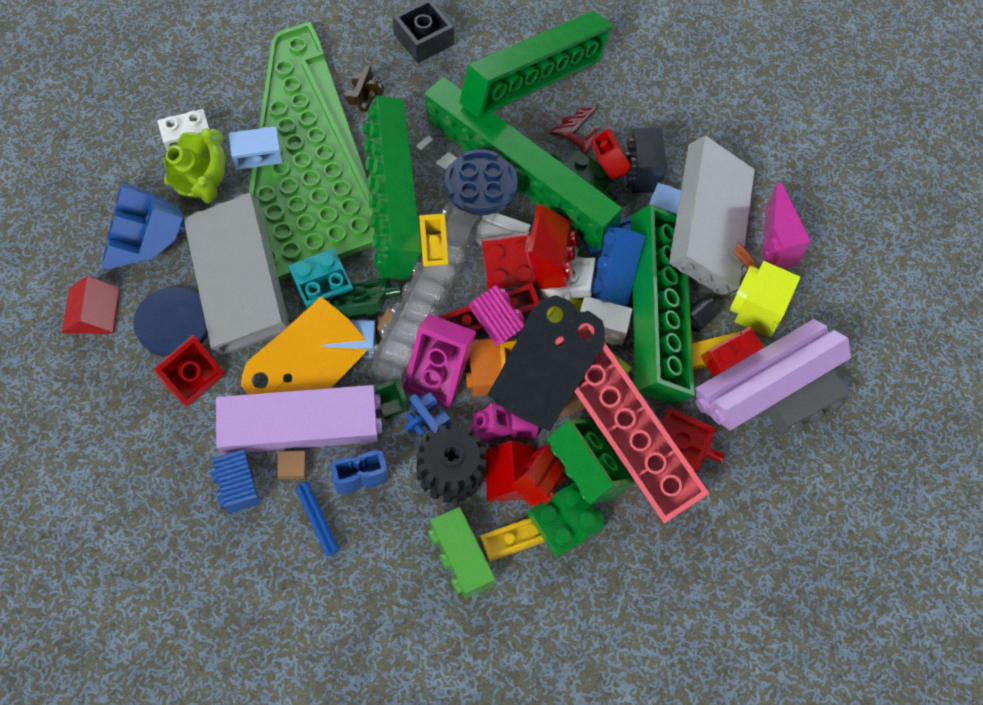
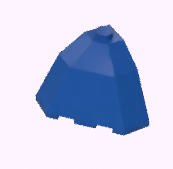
[102,181,185,270]

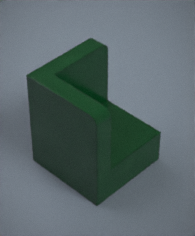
[374,378,409,420]

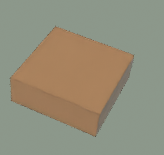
[278,451,306,480]

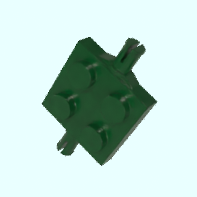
[552,150,617,202]
[326,278,403,318]

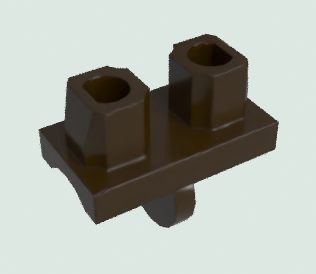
[344,65,384,112]

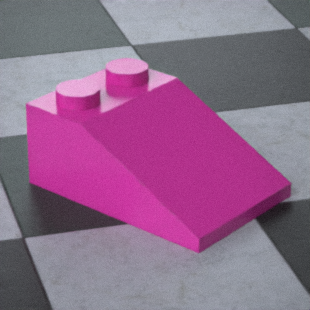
[762,182,811,269]
[403,314,476,408]

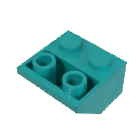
[288,248,353,308]

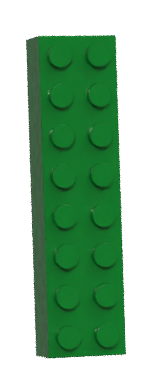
[459,10,613,119]
[362,95,421,280]
[631,204,694,405]

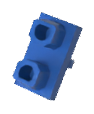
[405,392,451,437]

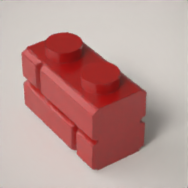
[591,128,631,179]
[701,327,763,377]
[512,445,565,506]

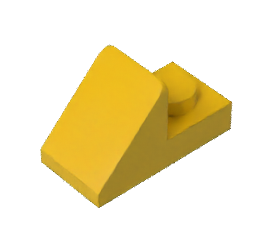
[419,213,448,266]

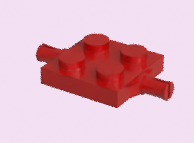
[660,407,725,473]

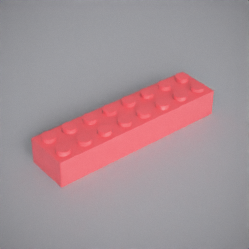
[555,323,709,524]

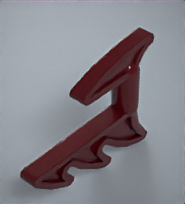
[550,106,598,155]

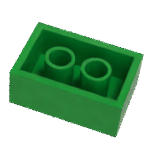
[546,418,636,505]

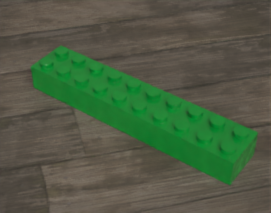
[424,76,622,251]

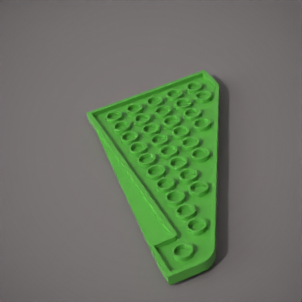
[249,22,375,281]

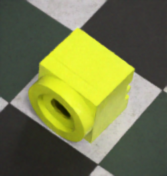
[729,261,800,338]

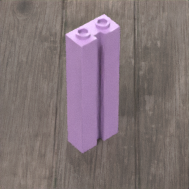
[695,319,851,430]
[216,385,382,455]

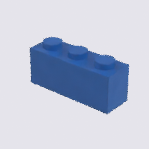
[591,227,646,307]

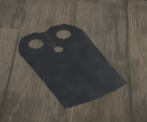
[487,295,605,431]

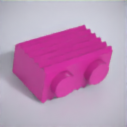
[468,285,525,347]

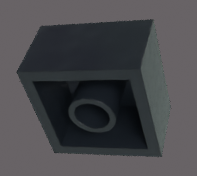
[393,0,454,63]
[625,127,667,193]

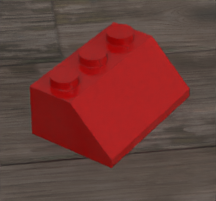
[527,204,578,289]

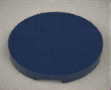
[445,149,518,215]
[134,287,208,357]

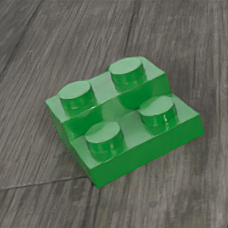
[527,483,605,559]

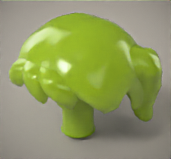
[164,128,226,203]

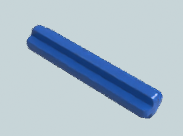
[296,482,339,557]

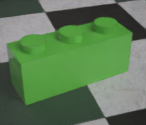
[427,507,495,600]

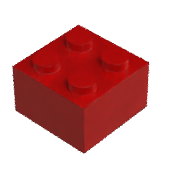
[481,232,537,290]

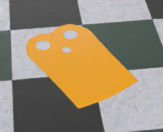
[241,296,369,395]

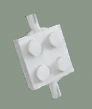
[541,246,596,301]

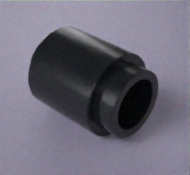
[690,297,719,332]

